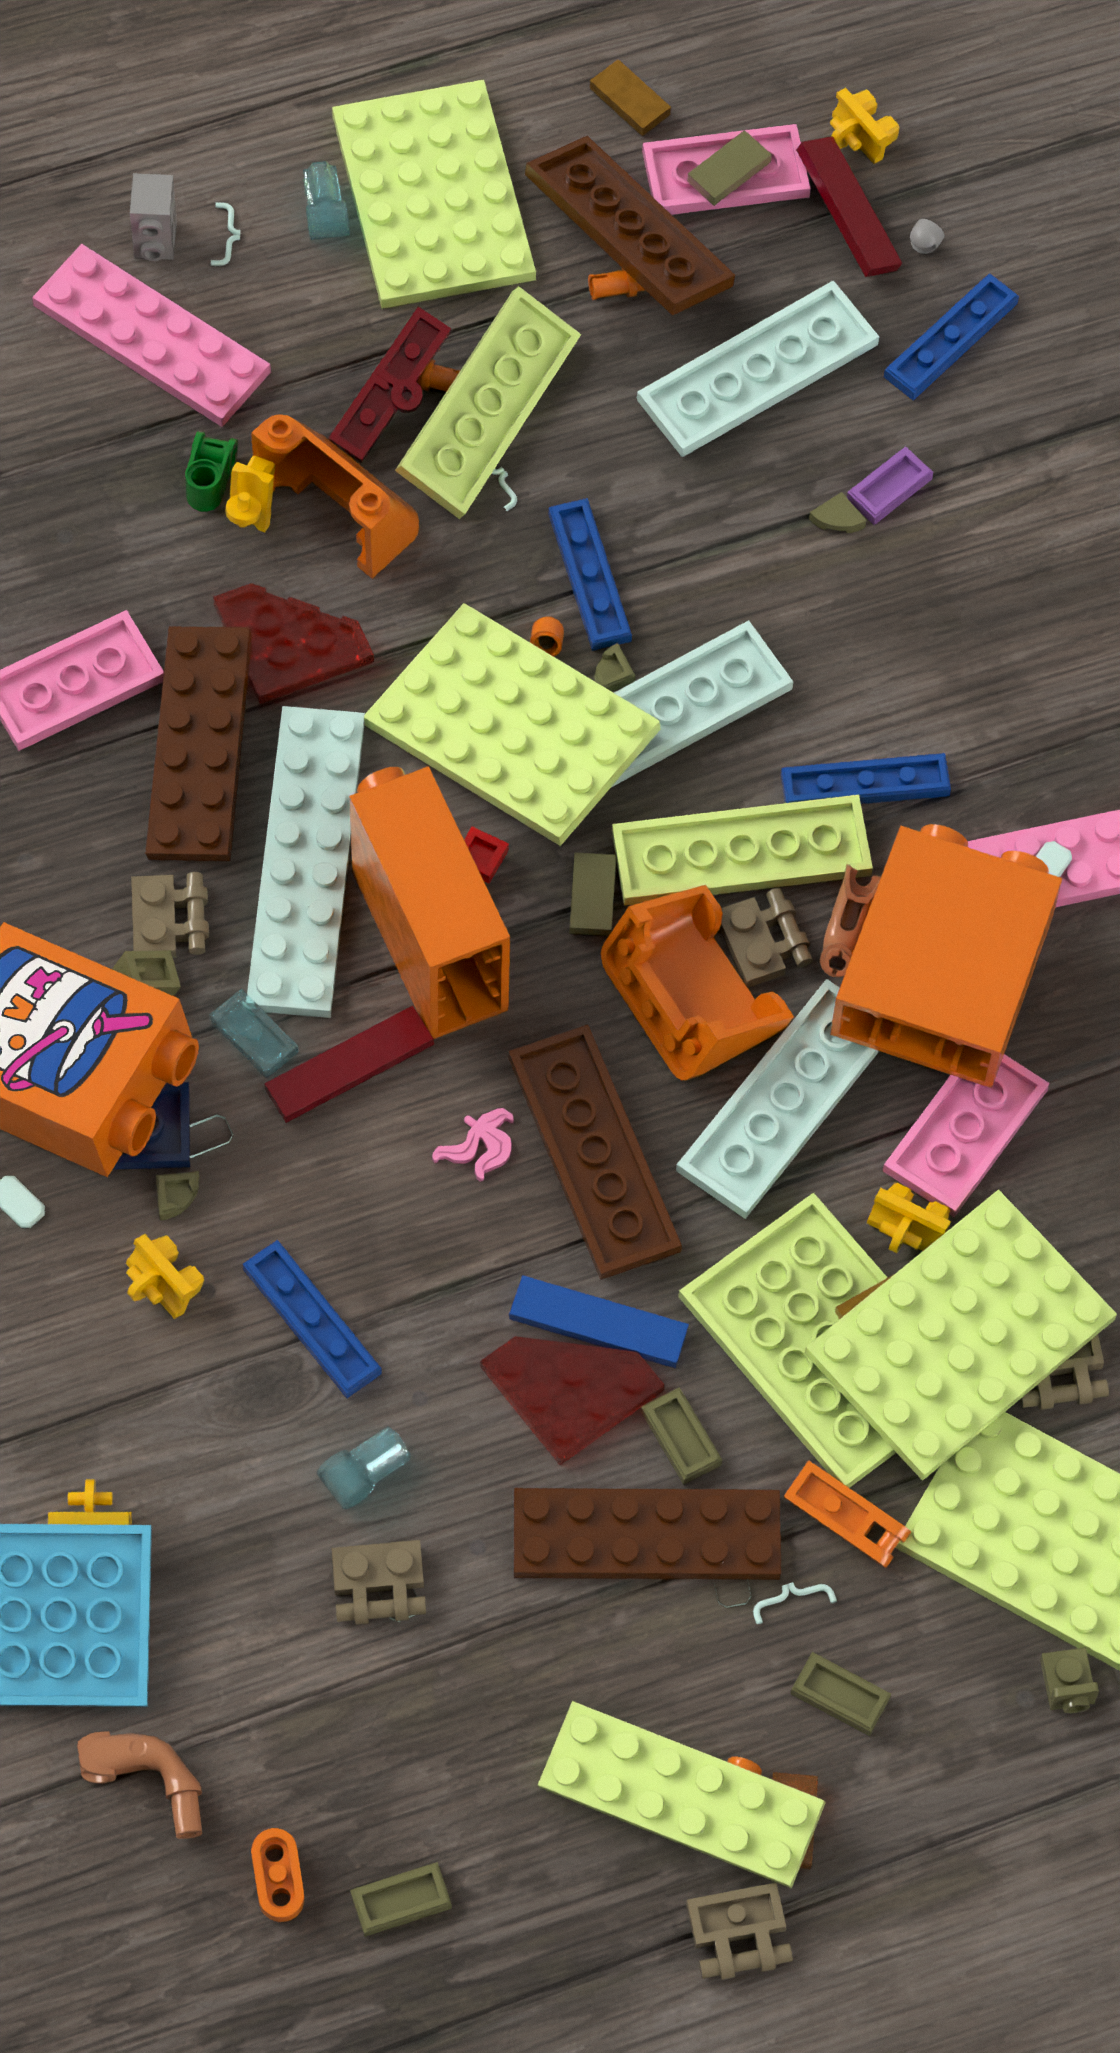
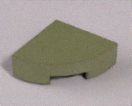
[809,492,866,533]
[594,643,635,692]
[156,1171,200,1221]

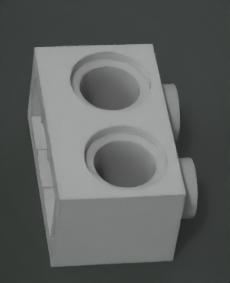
[130,173,177,261]

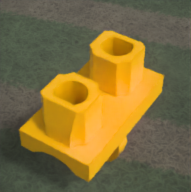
[830,88,899,164]
[225,456,275,533]
[867,1183,951,1254]
[126,1234,204,1319]
[48,1479,132,1525]

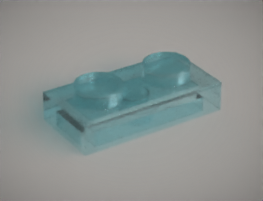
[210,989,298,1079]

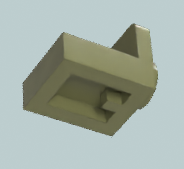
[112,950,181,995]
[1040,1647,1099,1713]

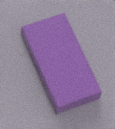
[847,446,933,525]

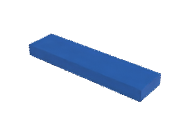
[884,273,1019,401]
[548,498,632,651]
[781,753,951,804]
[242,1240,382,1398]
[509,1275,689,1368]

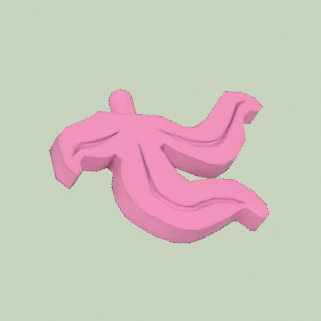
[432,1108,514,1182]

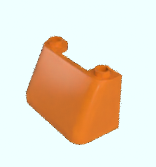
[251,414,419,579]
[601,885,794,1080]

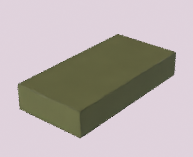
[687,130,772,206]
[569,852,616,936]
[641,1387,722,1485]
[790,1652,892,1736]
[350,1862,452,1937]

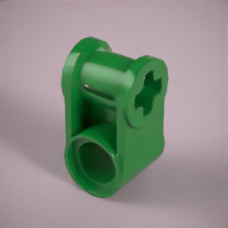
[185,431,238,512]

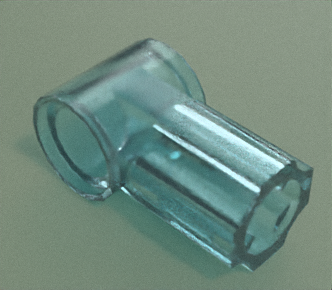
[303,161,350,240]
[317,1426,410,1509]

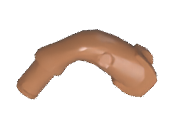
[820,863,882,977]
[77,1731,202,1839]

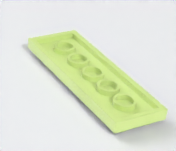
[395,286,581,519]
[612,795,873,906]
[538,1701,825,1888]

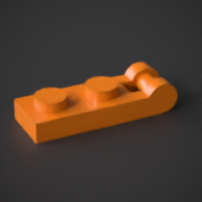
[783,1460,911,1568]

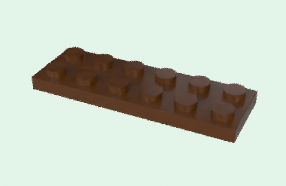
[525,136,735,316]
[145,626,252,861]
[508,1024,682,1280]
[514,1488,781,1580]

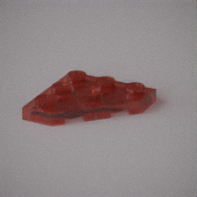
[213,583,374,704]
[480,1336,665,1465]

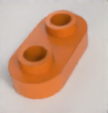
[251,1828,305,1922]

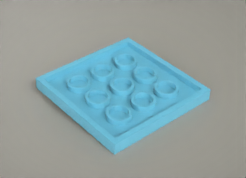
[0,1524,152,1707]

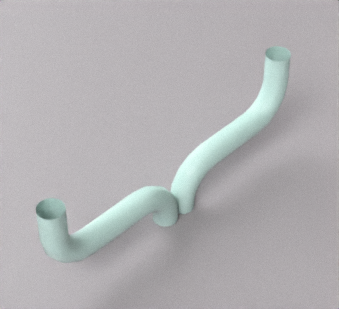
[211,202,240,266]
[492,467,517,511]
[753,1583,837,1624]

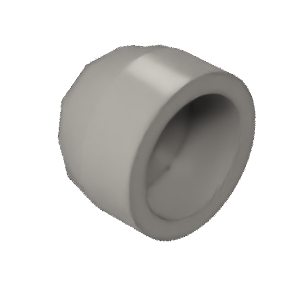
[910,219,945,254]

